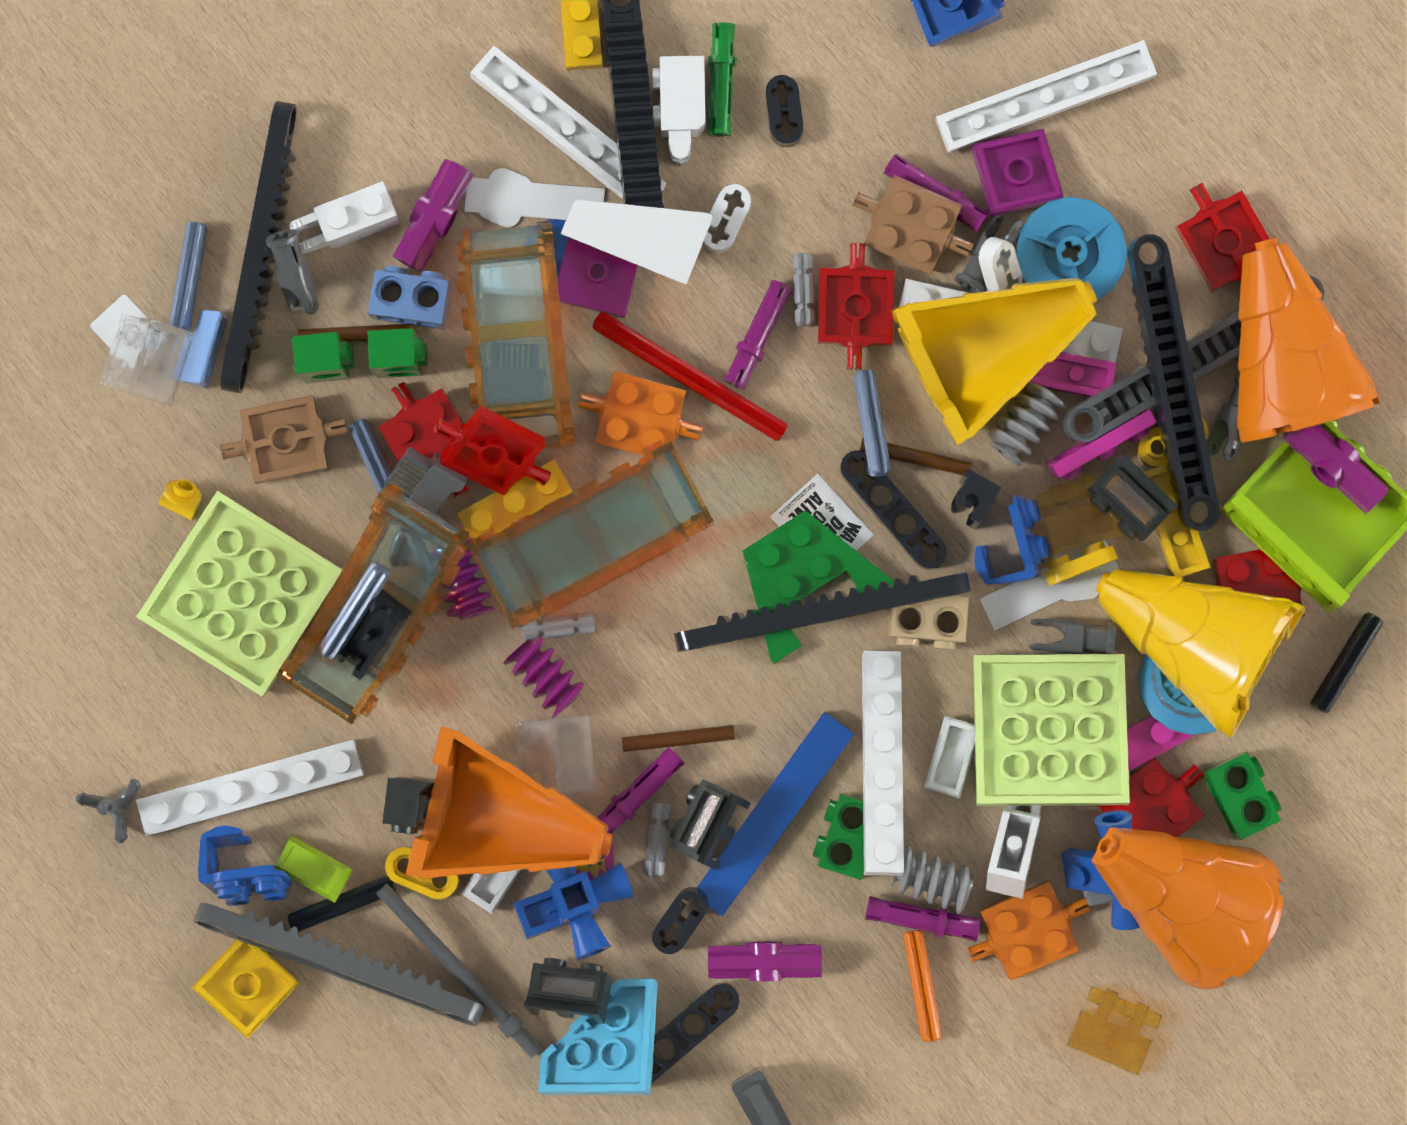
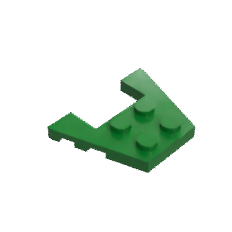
[742,510,894,664]

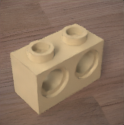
[888,596,969,650]

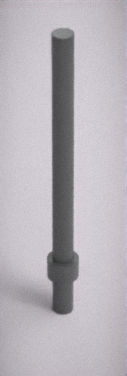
[376,883,542,1058]

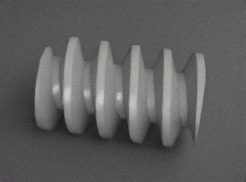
[988,382,1067,467]
[890,846,975,915]

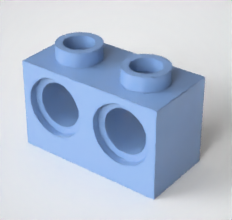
[368,266,452,330]

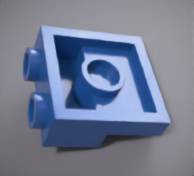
[911,0,1005,47]

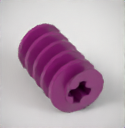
[430,538,495,620]
[503,636,584,719]

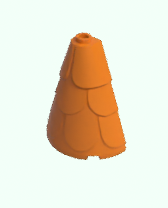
[1237,237,1381,443]
[405,726,613,879]
[1091,827,1284,990]

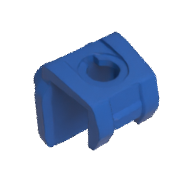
[974,495,1051,585]
[198,825,292,906]

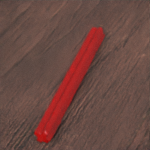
[592,312,788,441]

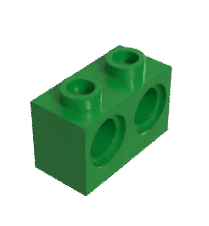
[367,328,428,378]
[1202,752,1282,840]
[812,794,864,880]

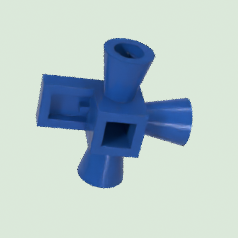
[1061,811,1140,930]
[513,863,633,960]

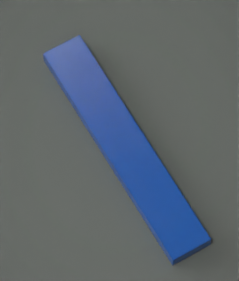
[697,712,854,916]

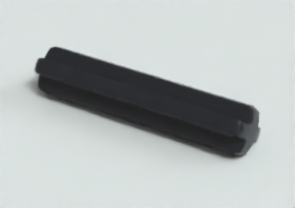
[1311,612,1383,713]
[287,876,396,932]

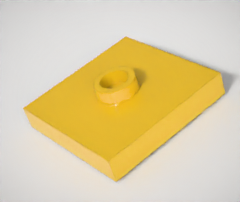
[191,940,300,1040]

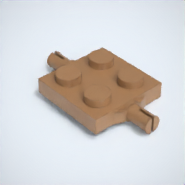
[852,175,974,274]
[220,395,348,484]

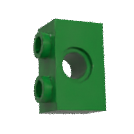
[292,332,355,384]

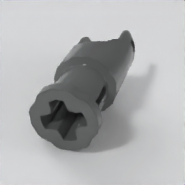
[954,215,1024,293]
[266,229,319,315]
[1207,375,1243,461]
[1029,619,1116,654]

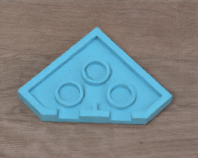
[538,979,658,1095]

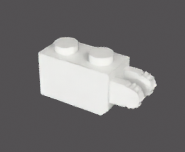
[653,56,706,166]
[289,181,401,254]
[986,806,1042,899]

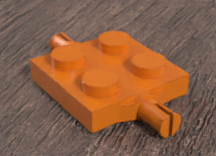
[578,371,704,463]
[967,880,1091,981]

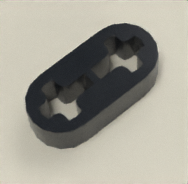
[765,75,803,147]
[652,887,709,954]

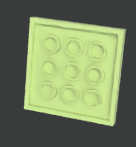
[136,491,344,697]
[973,654,1130,806]

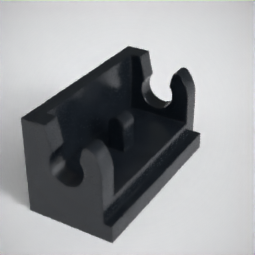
[951,469,1001,530]
[338,589,412,680]

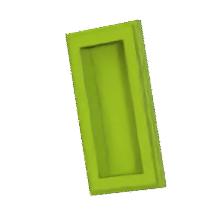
[274,835,353,903]

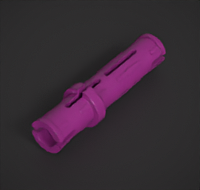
[883,153,990,233]
[723,280,793,390]
[597,747,685,834]
[865,896,981,942]

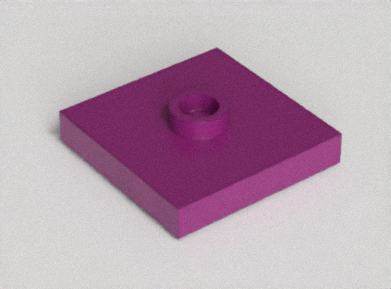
[971,129,1064,217]
[553,237,638,318]

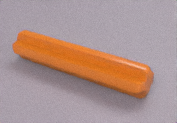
[903,930,942,1042]

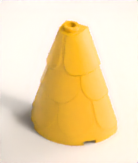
[892,278,1097,445]
[1096,569,1306,738]

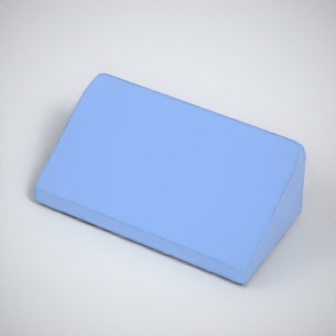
[181,310,227,388]

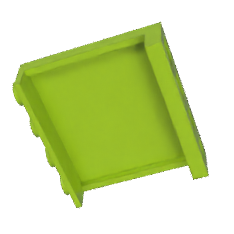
[1220,420,1407,614]

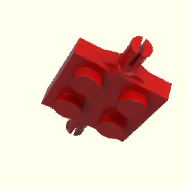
[1175,183,1270,292]
[818,243,895,370]
[378,382,469,498]
[433,406,551,495]
[1213,549,1305,618]
[1096,758,1204,847]

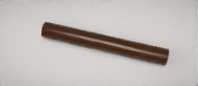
[298,323,410,341]
[860,438,971,475]
[622,725,735,752]

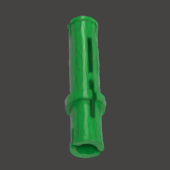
[707,22,737,137]

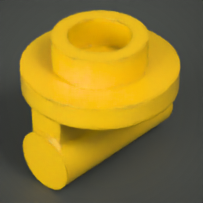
[158,479,202,521]

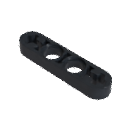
[840,450,947,570]
[651,982,739,1084]

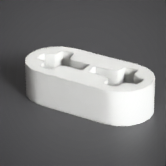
[703,184,751,253]
[979,237,1023,291]

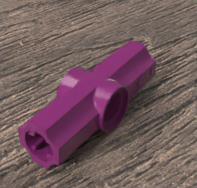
[393,159,474,273]
[1282,425,1389,514]
[708,941,822,982]

